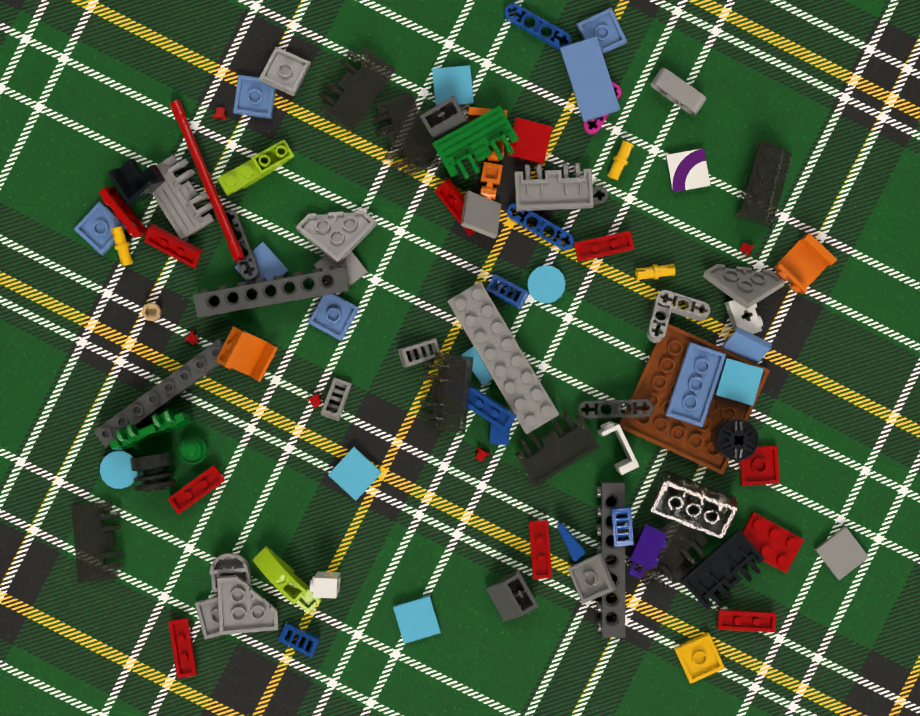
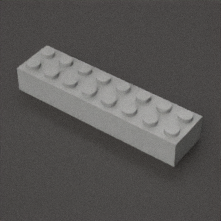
[447,281,559,434]

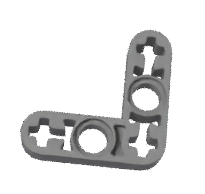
[647,290,710,343]

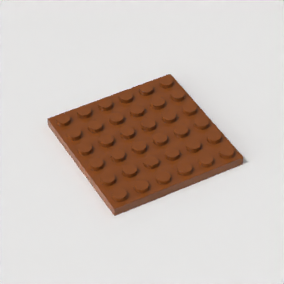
[619,324,770,475]

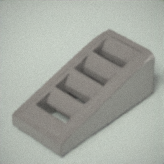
[398,338,442,368]
[321,378,352,421]

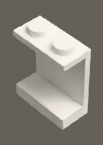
[597,421,639,475]

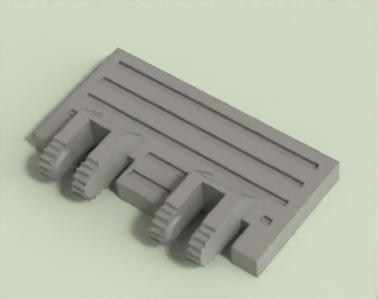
[152,155,215,240]
[514,163,594,211]

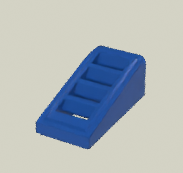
[485,274,529,310]
[610,506,634,547]
[556,521,586,562]
[278,623,321,657]

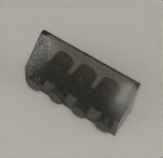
[735,141,793,228]
[650,470,738,539]

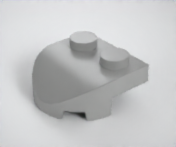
[209,553,252,592]

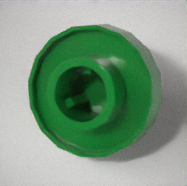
[179,436,208,464]

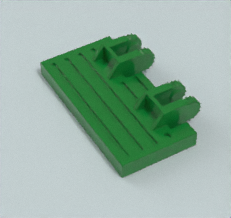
[432,106,519,180]
[109,409,194,450]

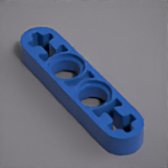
[504,3,572,51]
[507,203,574,250]

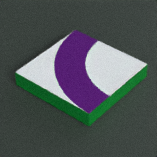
[665,148,711,193]

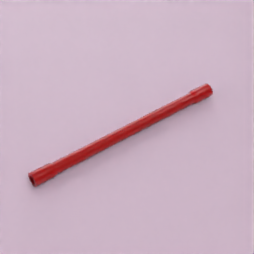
[169,100,245,261]

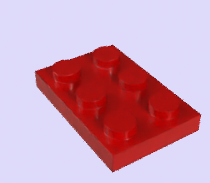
[741,511,804,573]

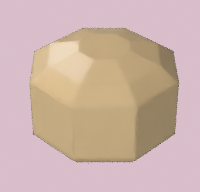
[142,303,162,321]

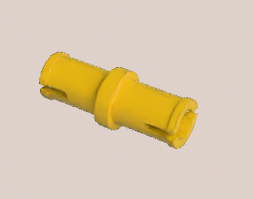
[607,140,634,181]
[110,226,134,266]
[635,264,675,280]

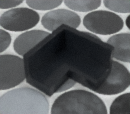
[108,158,166,205]

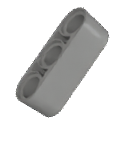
[650,68,707,116]

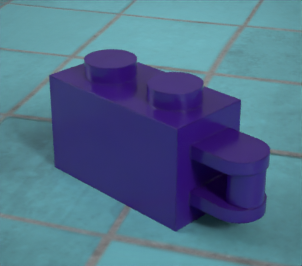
[628,524,668,579]

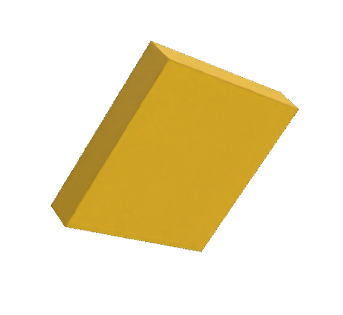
[674,632,725,684]

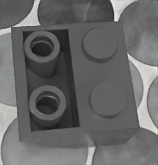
[420,96,469,141]
[486,569,539,622]

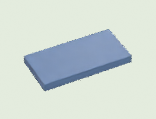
[559,36,620,122]
[665,342,726,427]

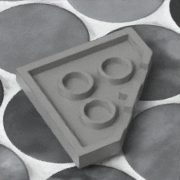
[295,210,377,265]
[703,264,786,309]
[217,575,278,635]

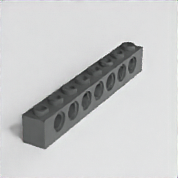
[193,264,351,318]
[94,339,225,447]
[596,481,625,638]

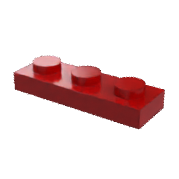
[435,179,476,236]
[99,187,147,238]
[144,224,203,269]
[574,231,634,262]
[167,465,226,515]
[528,520,552,579]
[717,609,776,633]
[168,617,198,679]

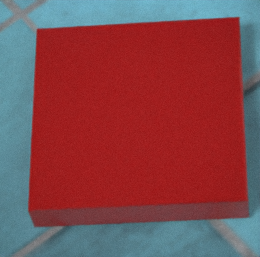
[506,118,553,165]
[739,445,780,486]

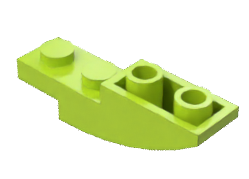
[217,140,294,196]
[253,546,322,614]

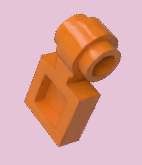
[480,162,503,200]

